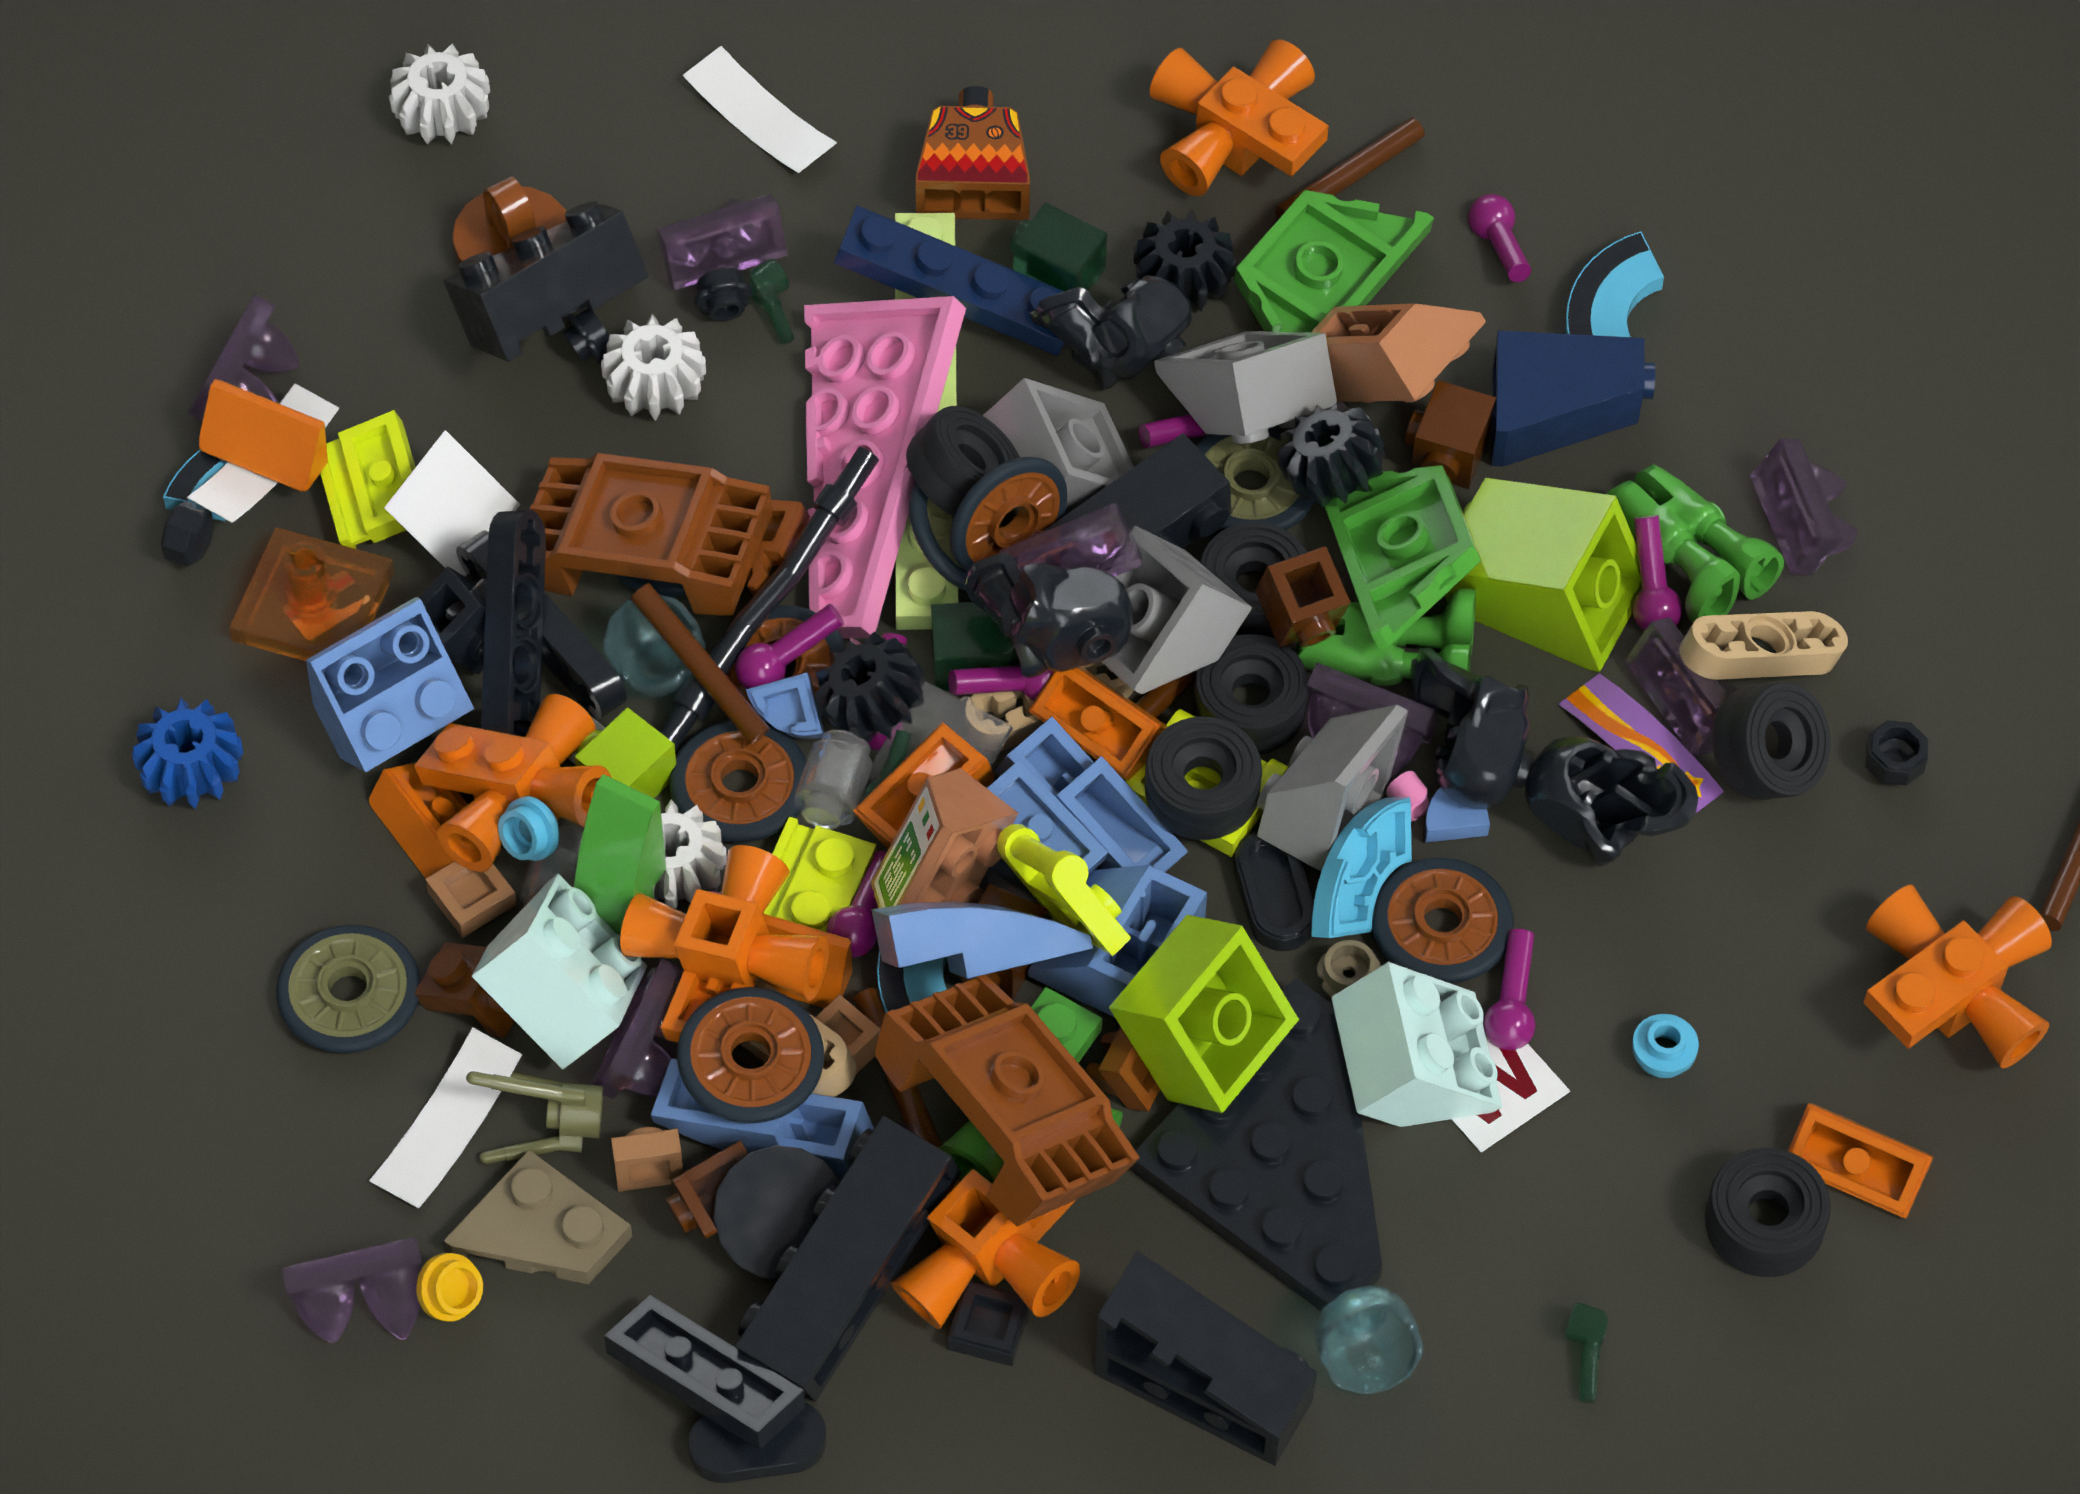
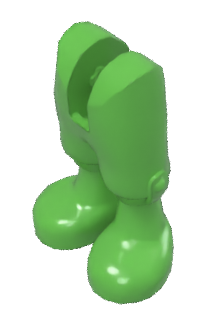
[1606,464,1784,623]
[1296,588,1476,686]

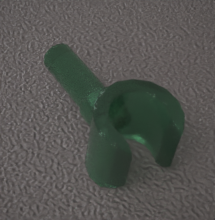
[749,259,795,344]
[859,729,912,804]
[1564,1302,1608,1403]

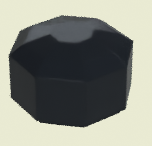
[161,501,215,567]
[1865,720,1928,786]

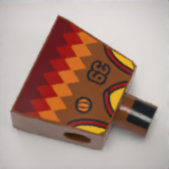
[916,86,1030,220]

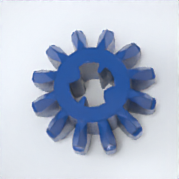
[132,697,244,810]

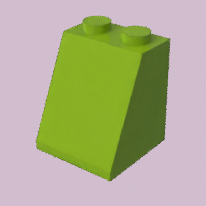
[1444,478,1642,672]

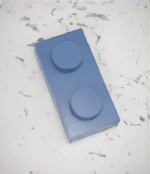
[987,760,1109,875]

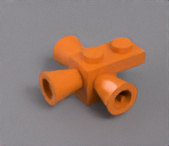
[1149,39,1329,197]
[414,694,612,872]
[620,845,829,1043]
[1863,885,2052,1069]
[891,1169,1080,1329]

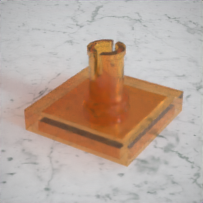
[229,528,395,661]

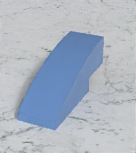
[995,717,1188,872]
[872,901,1093,979]
[651,1059,874,1181]

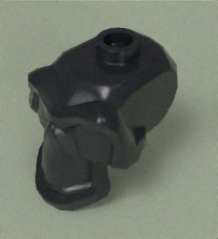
[1029,275,1193,391]
[965,552,1134,678]
[1410,648,1534,809]
[1525,736,1698,866]

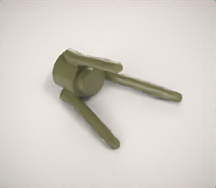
[466,1071,603,1164]

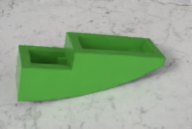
[574,774,666,934]

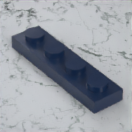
[833,205,1065,356]

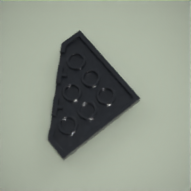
[1129,978,1382,1324]

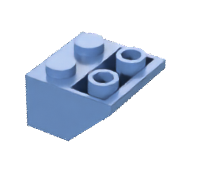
[306,597,474,772]
[1028,865,1207,1018]

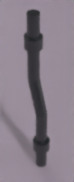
[659,447,879,752]

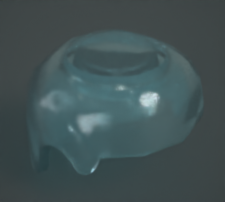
[603,595,705,697]
[1314,1285,1423,1395]

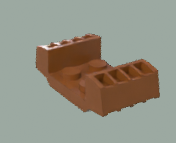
[529,453,772,616]
[874,974,1140,1227]

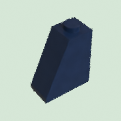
[1491,330,1655,467]

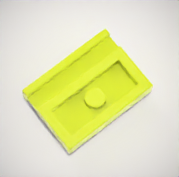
[320,410,416,554]
[764,817,877,932]

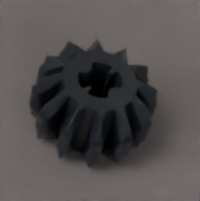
[1133,209,1236,312]
[1277,401,1386,508]
[815,631,926,744]

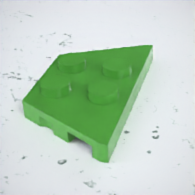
[1234,190,1434,333]
[1325,465,1481,651]

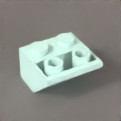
[472,873,647,1070]
[1331,962,1502,1127]

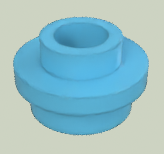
[498,796,559,861]
[1632,1014,1699,1078]

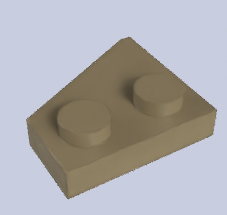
[444,1150,632,1284]

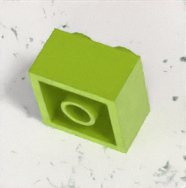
[1109,915,1299,1113]

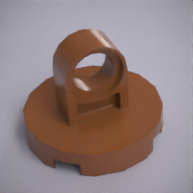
[452,177,566,264]

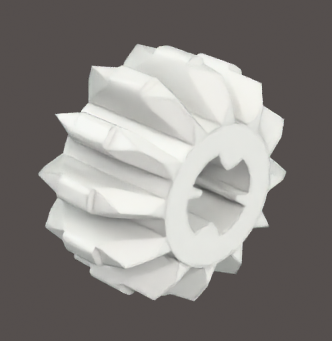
[389,43,490,145]
[601,314,706,421]
[653,799,727,909]

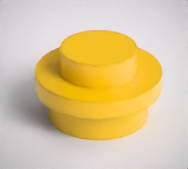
[416,1253,483,1321]

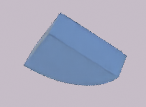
[746,673,826,739]
[1424,787,1490,843]

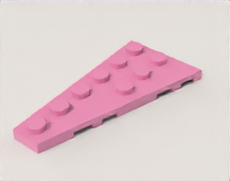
[804,296,966,639]

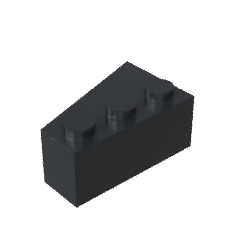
[443,201,649,362]
[1094,1251,1317,1466]

